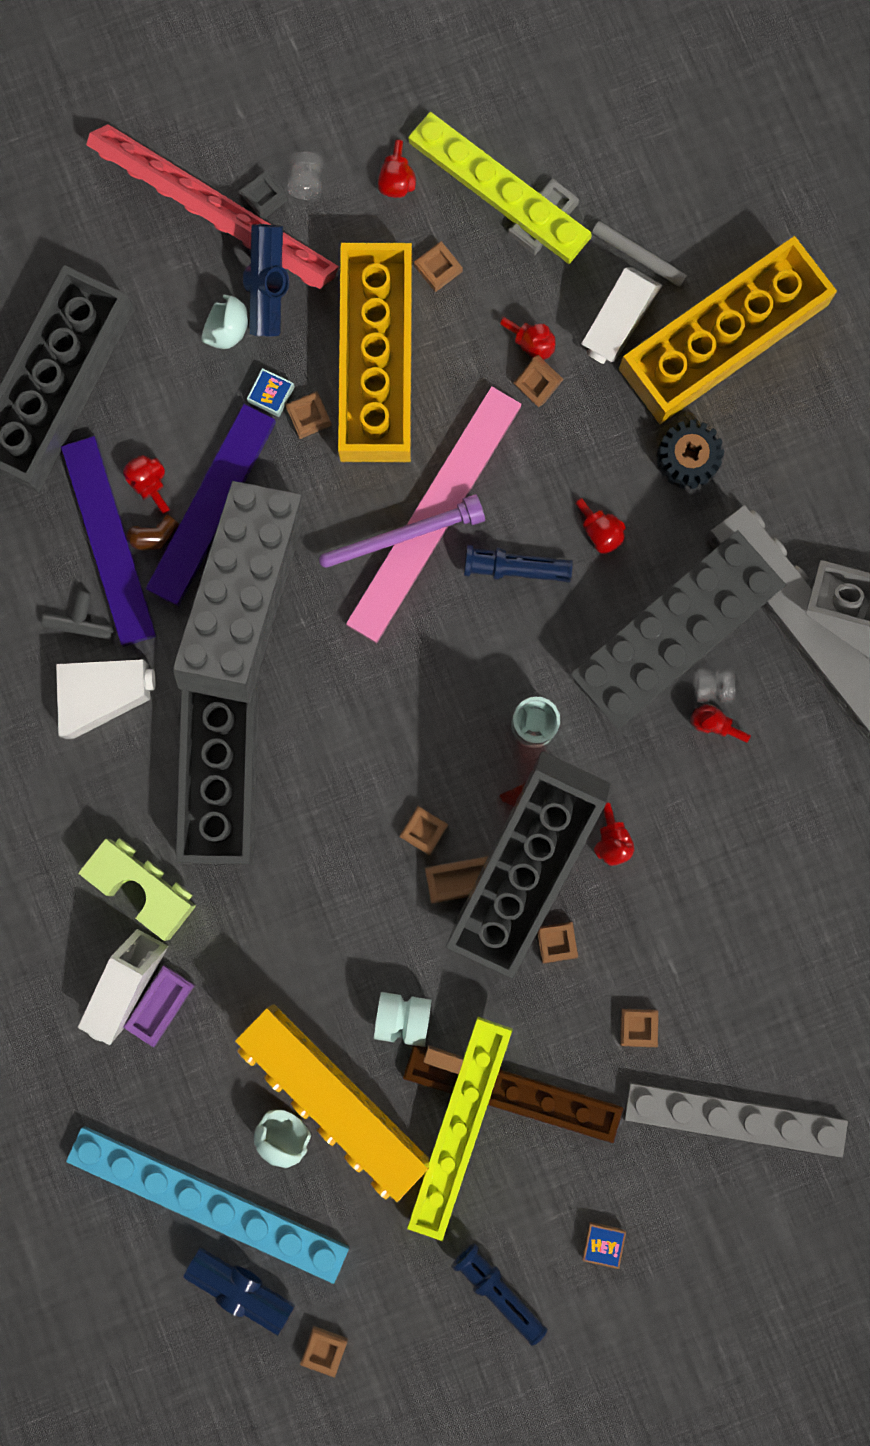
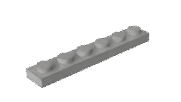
[623,1082,848,1158]

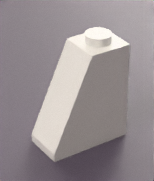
[582,267,662,364]
[56,660,156,739]
[78,929,168,1045]

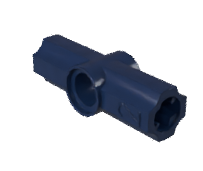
[243,224,290,337]
[183,1247,295,1336]

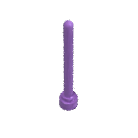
[319,494,485,568]

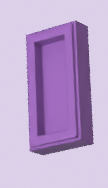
[123,965,195,1047]

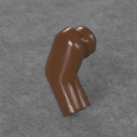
[126,514,180,550]

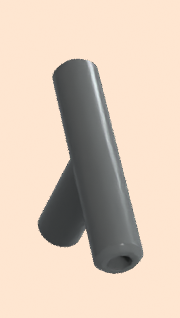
[41,591,113,640]

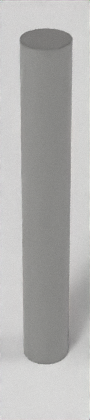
[592,221,687,287]

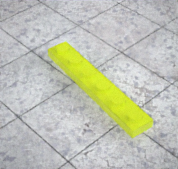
[408,112,591,264]
[407,1016,512,1241]

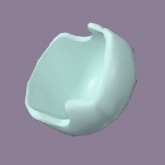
[201,295,248,349]
[254,1109,311,1168]

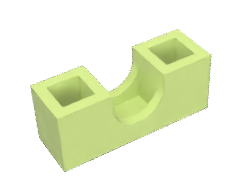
[78,838,196,941]

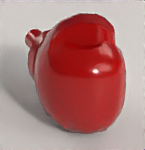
[378,140,416,198]
[500,317,556,360]
[123,455,170,515]
[575,498,626,554]
[690,704,751,743]
[594,803,635,866]

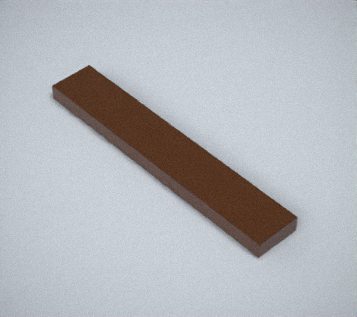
[403,1045,623,1143]

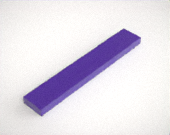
[146,404,276,607]
[61,436,157,647]

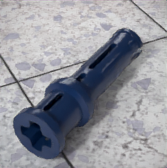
[464,544,573,583]
[451,1243,548,1346]

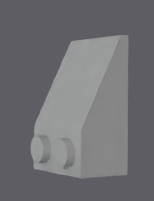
[806,560,870,658]

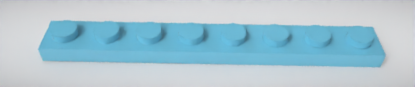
[66,1126,350,1284]

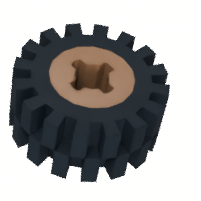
[657,420,724,489]

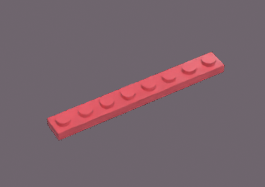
[86,124,339,289]

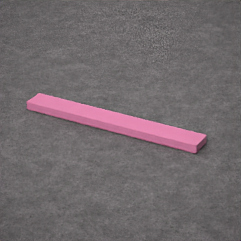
[346,386,522,644]

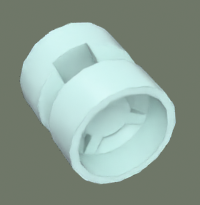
[511,697,560,748]
[374,992,432,1047]

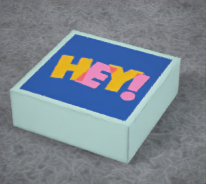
[247,368,295,417]

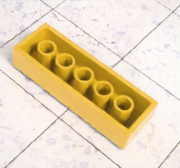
[619,236,837,424]
[338,243,412,462]
[235,1004,429,1202]

